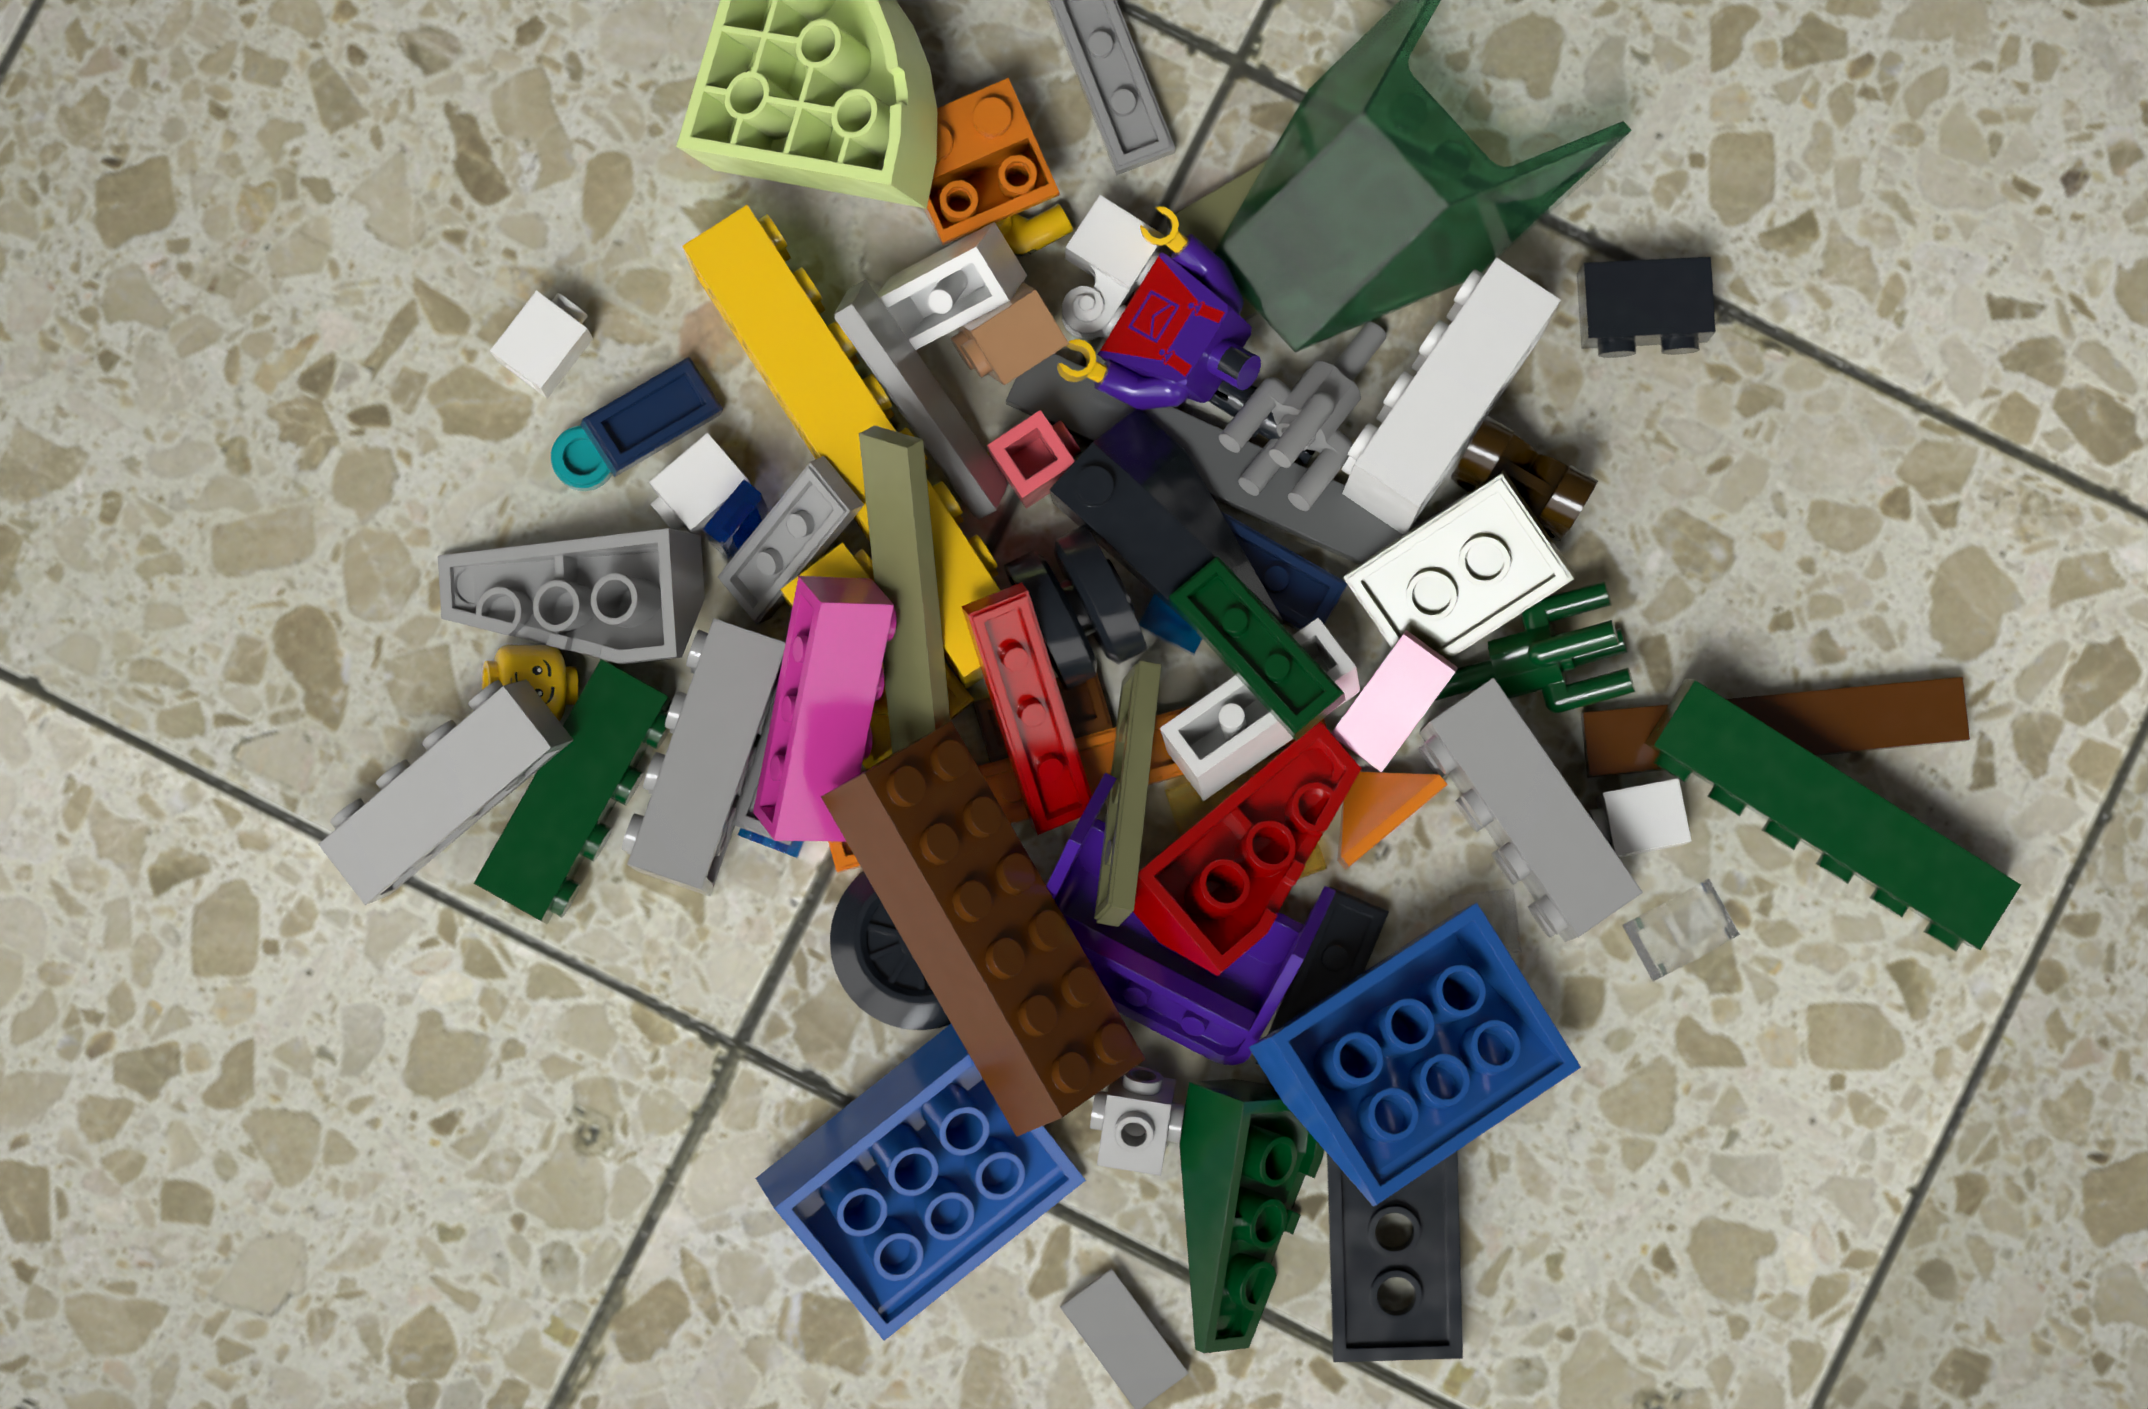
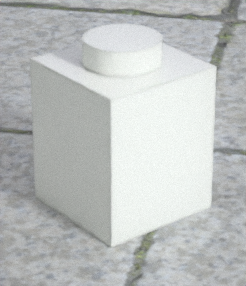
[490,290,593,398]
[649,433,753,535]
[1589,778,1692,858]

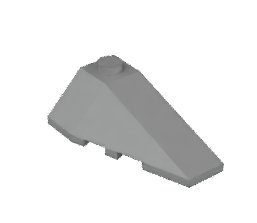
[438,528,705,664]

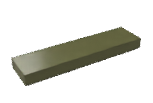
[1094,661,1162,927]

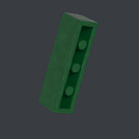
[473,659,672,924]

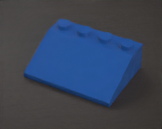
[1248,903,1581,1206]
[755,1024,1086,1341]

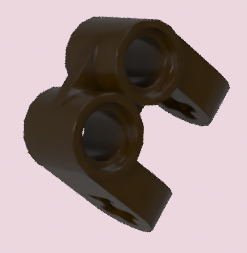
[1451,416,1598,541]

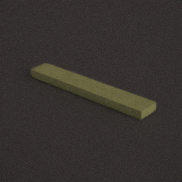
[859,425,951,754]

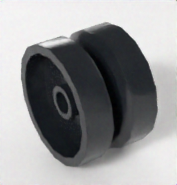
[1004,525,1148,691]

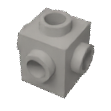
[1090,1067,1185,1176]

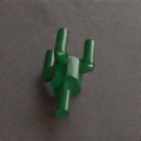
[1435,581,1635,713]

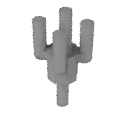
[1219,322,1386,511]

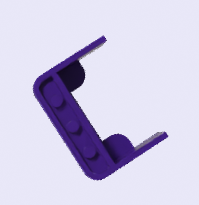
[1047,773,1336,1065]

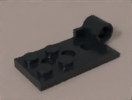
[1326,1151,1463,1362]

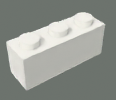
[1160,618,1360,801]

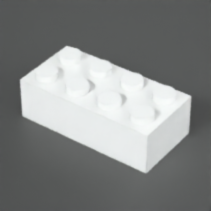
[1341,257,1561,535]

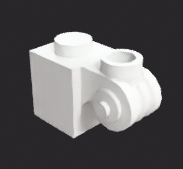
[1062,195,1164,340]

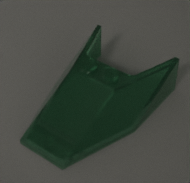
[1214,0,1632,353]

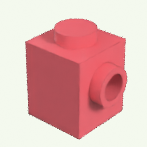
[987,410,1081,509]

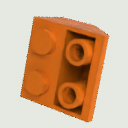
[923,78,1060,245]

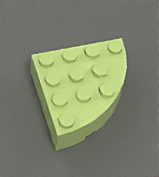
[676,0,938,209]

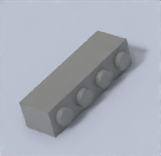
[318,679,573,905]

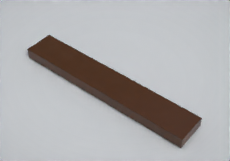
[1581,677,1970,778]

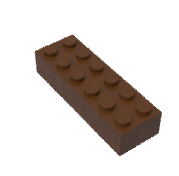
[821,721,1146,1137]

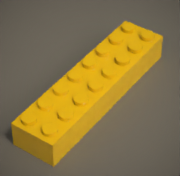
[682,205,1000,689]

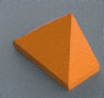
[1337,772,1448,870]

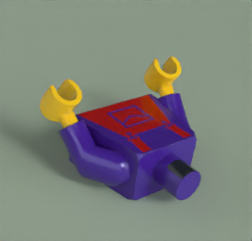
[1057,207,1261,410]

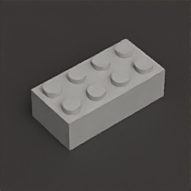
[622,618,786,896]
[1419,678,1643,942]

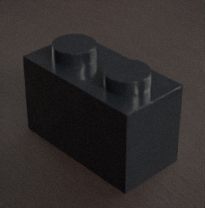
[1577,257,1716,358]

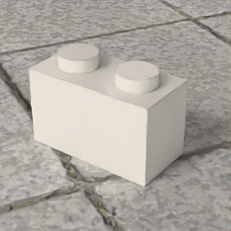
[877,222,1027,350]

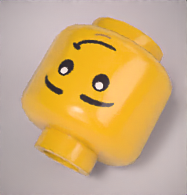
[482,645,578,722]

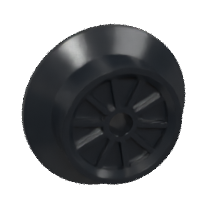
[830,871,951,1030]

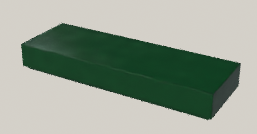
[1169,556,1346,741]

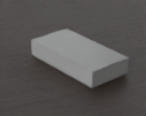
[1060,1268,1189,1409]

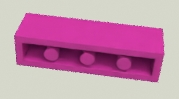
[753,576,896,842]

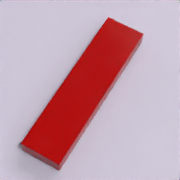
[961,582,1092,835]

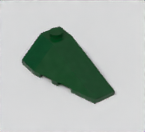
[1179,1079,1324,1354]

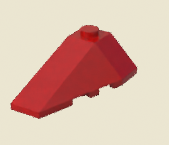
[1133,721,1362,976]

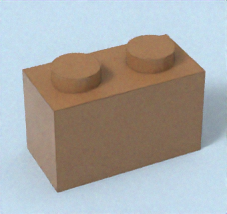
[950,282,1069,385]

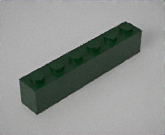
[1645,678,2021,952]

